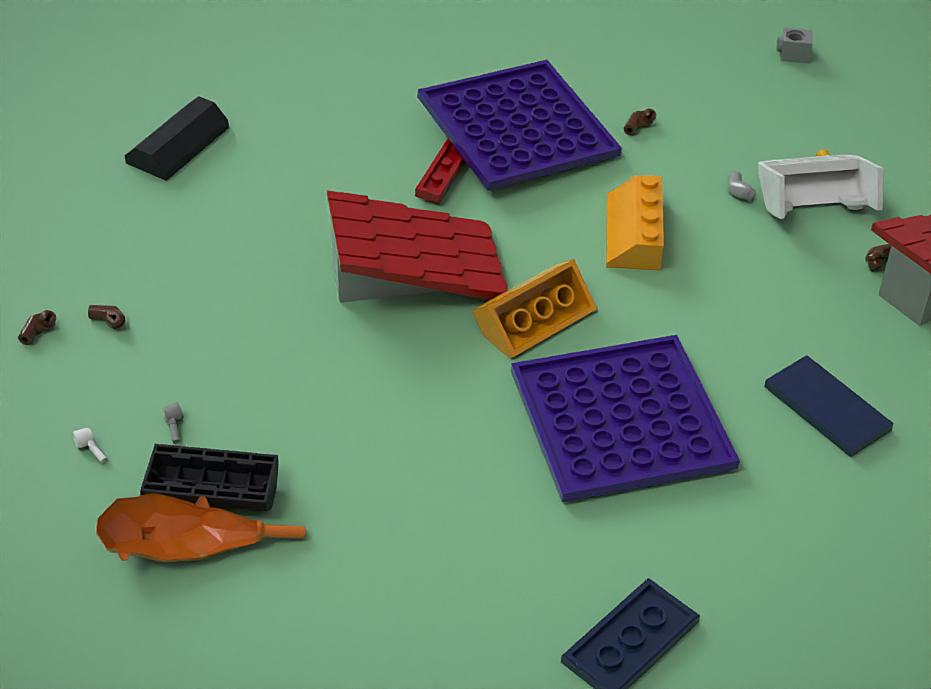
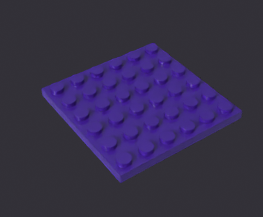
[417,60,622,190]
[511,335,740,502]

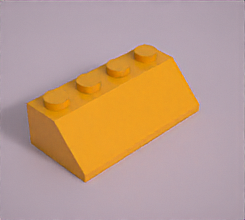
[606,175,664,271]
[472,259,597,358]

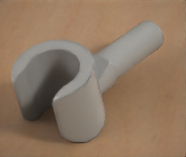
[164,402,184,444]

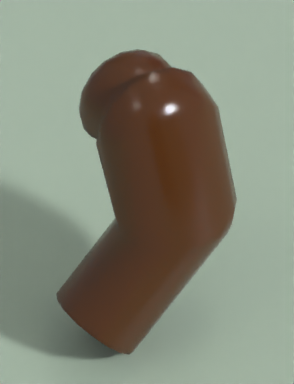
[623,108,656,135]
[865,243,892,270]
[88,305,125,329]
[18,310,57,345]

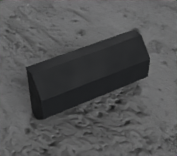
[125,96,229,181]
[140,444,279,511]

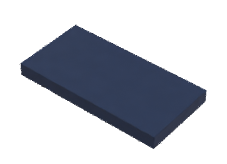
[764,355,894,457]
[561,578,700,689]

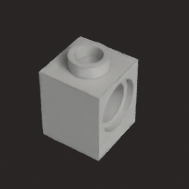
[776,28,813,63]

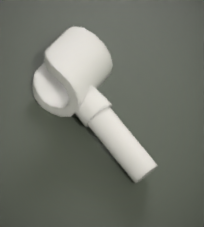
[73,428,107,463]

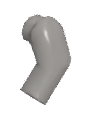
[729,171,756,201]

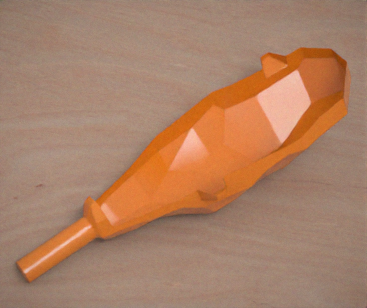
[96,493,306,562]

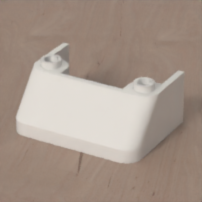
[758,154,884,219]

